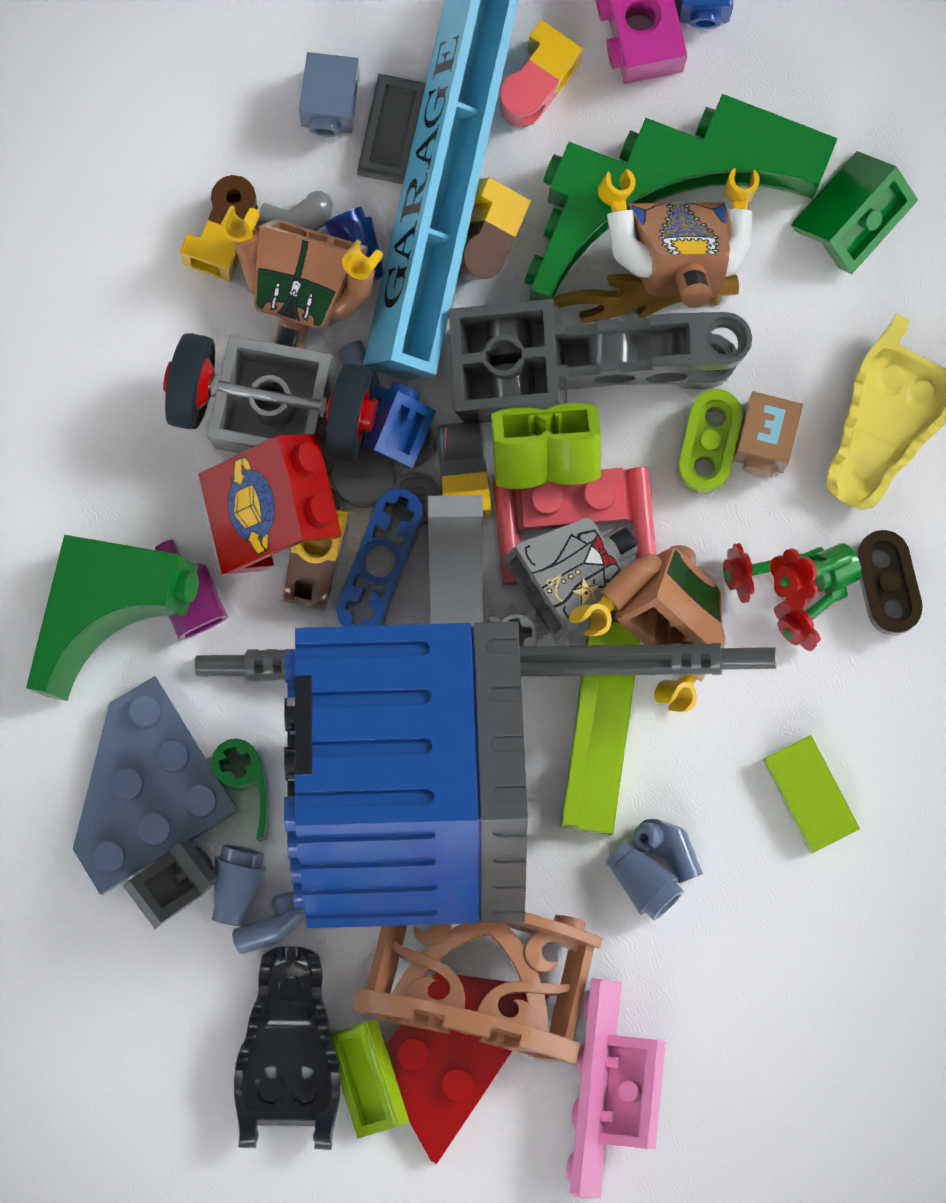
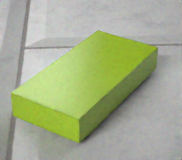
[763,735,860,854]
[331,1019,409,1139]

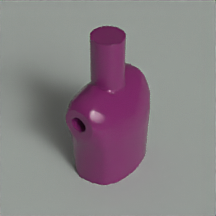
[155,539,229,640]

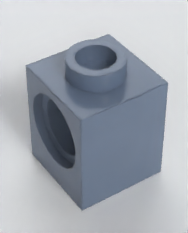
[299,52,360,137]

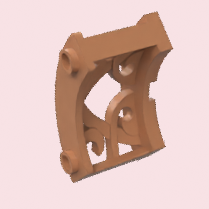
[353,912,602,1064]

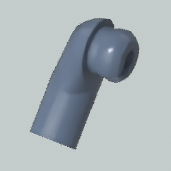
[633,819,703,883]
[232,891,306,954]

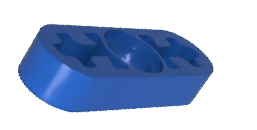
[336,488,424,626]

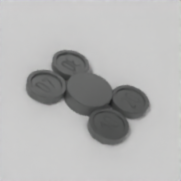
[321,426,442,524]

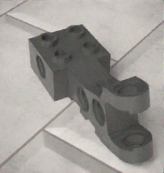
[449,299,752,423]

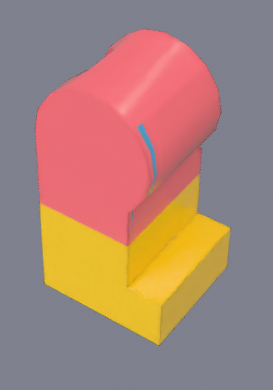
[499,20,583,127]

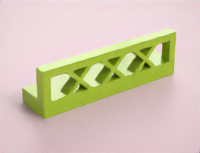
[560,618,640,835]

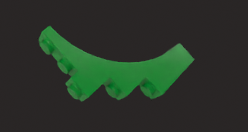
[524,94,838,301]

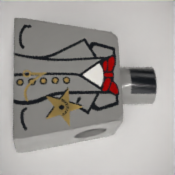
[502,518,638,643]

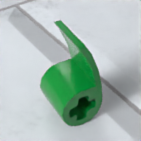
[211,738,270,842]

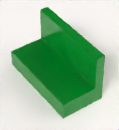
[791,151,918,274]

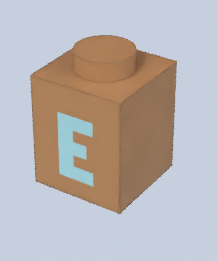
[733,391,803,477]

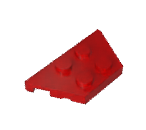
[386,974,549,1164]

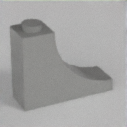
[428,495,483,627]

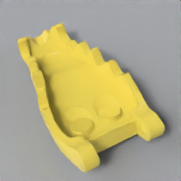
[825,313,946,510]

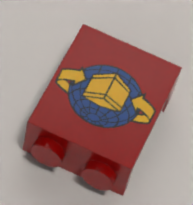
[198,434,342,575]

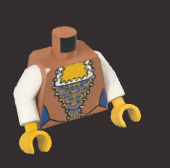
[598,168,760,308]

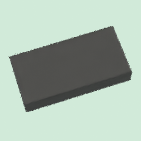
[357,73,426,185]

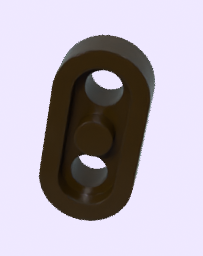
[856,530,923,635]

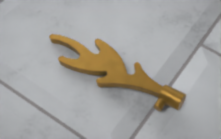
[551,274,739,323]

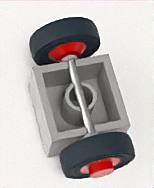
[163,333,377,460]

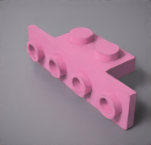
[566,978,666,1198]

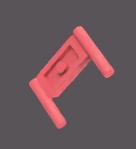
[493,467,657,585]

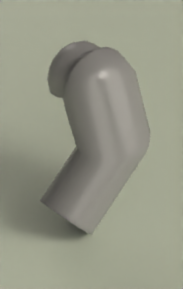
[256,191,333,231]

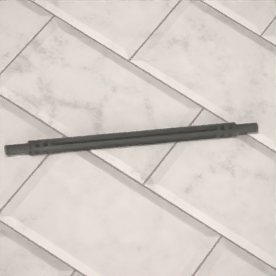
[195,643,777,681]

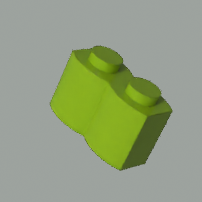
[491,403,601,489]

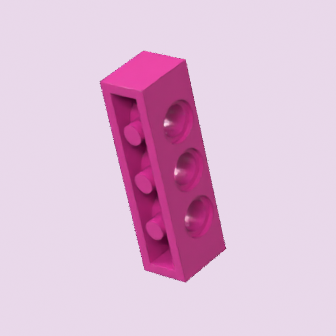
[596,0,687,84]

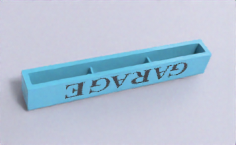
[362,0,519,381]

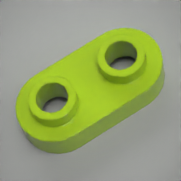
[677,389,743,494]

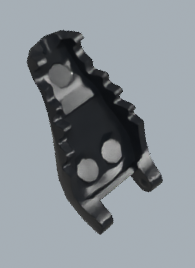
[234,946,340,1150]

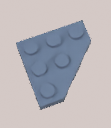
[73,676,238,895]

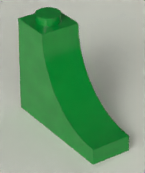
[26,534,199,701]

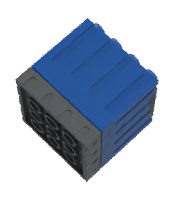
[284,621,528,928]

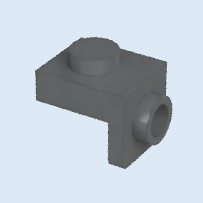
[123,838,218,929]

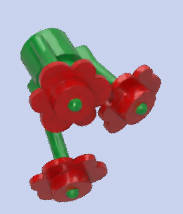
[723,543,861,651]

